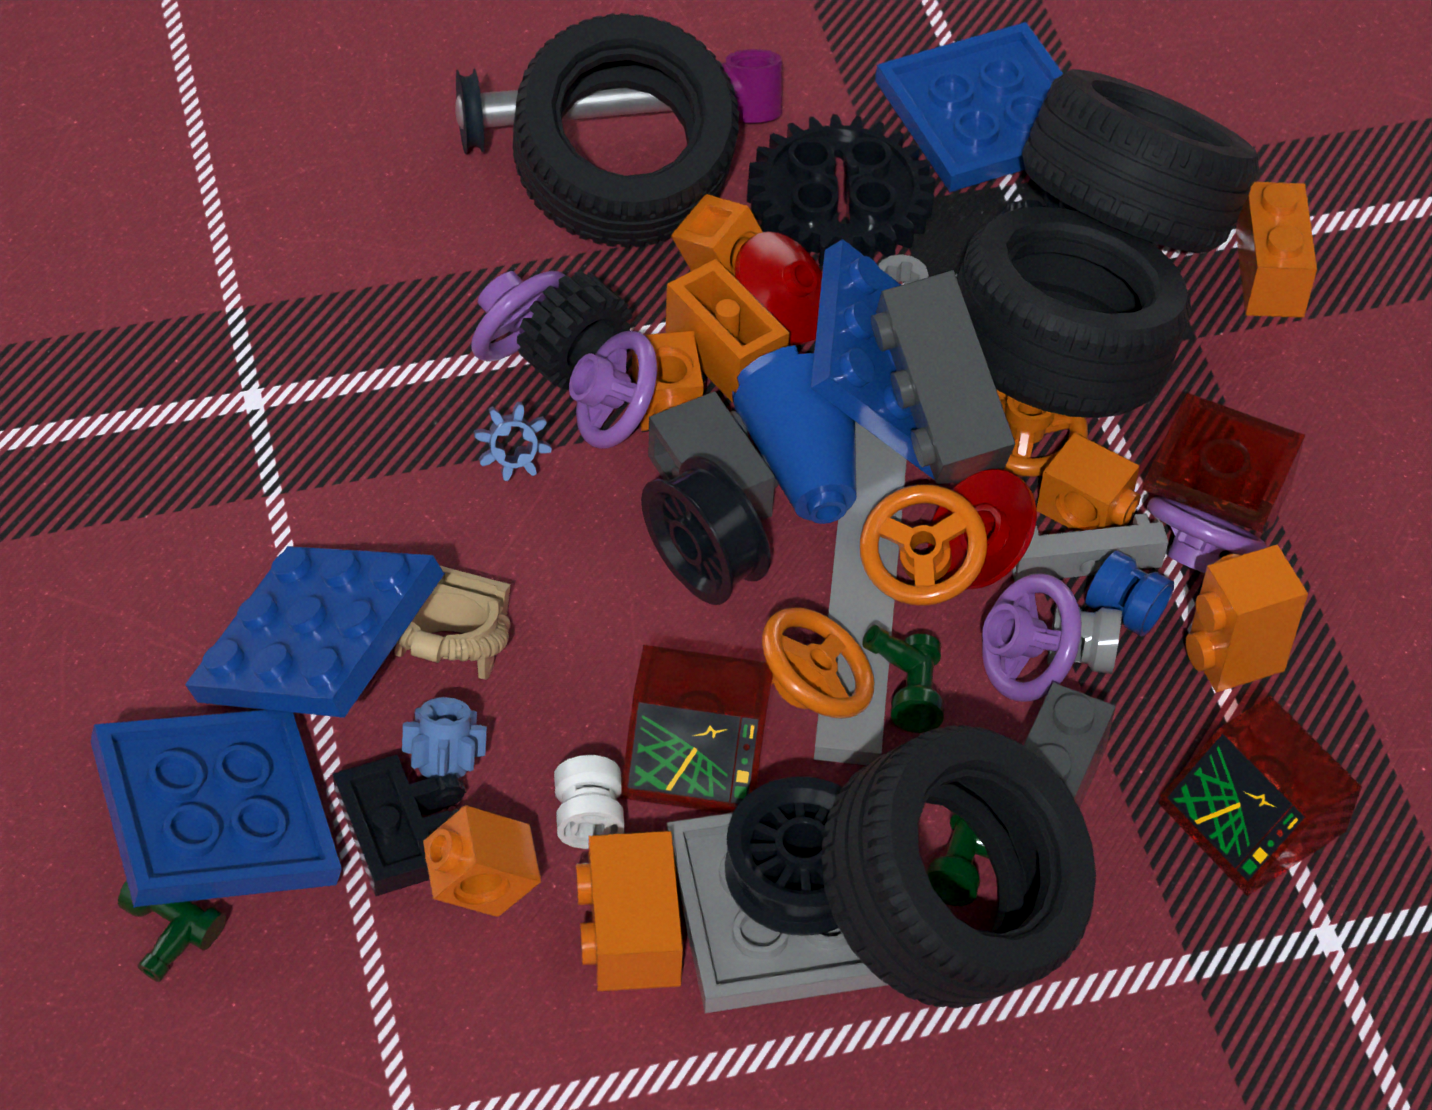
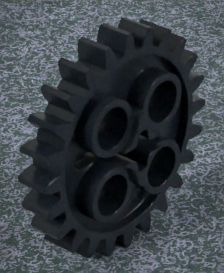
[746,114,935,266]

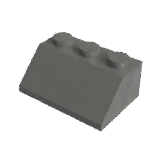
[871,270,1015,483]

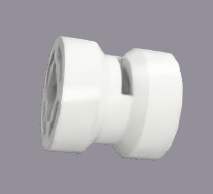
[554,755,624,849]

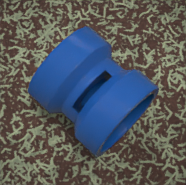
[1086,550,1175,636]

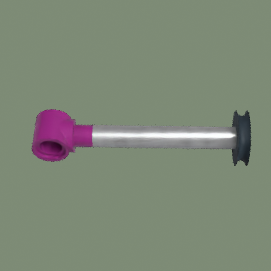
[455,49,782,155]

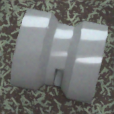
[1047,604,1122,674]

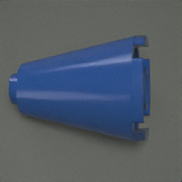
[732,345,856,524]

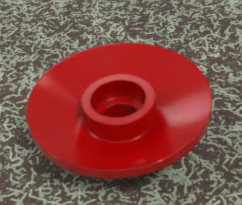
[735,232,822,345]
[928,469,1037,589]

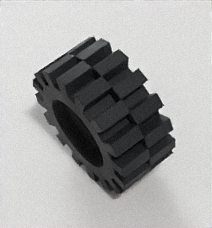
[517,271,632,389]

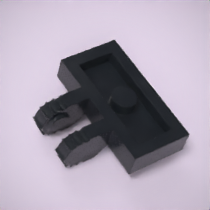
[333,755,466,897]

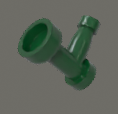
[862,625,944,733]
[926,813,989,906]
[118,879,226,982]

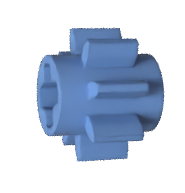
[474,401,552,481]
[402,697,487,779]

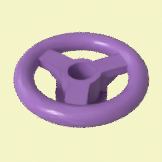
[471,271,566,362]
[569,331,657,449]
[1148,496,1266,573]
[982,574,1081,702]

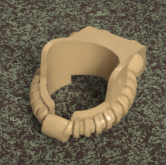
[395,566,511,680]

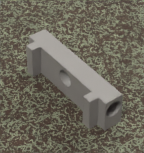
[1011,513,1168,582]

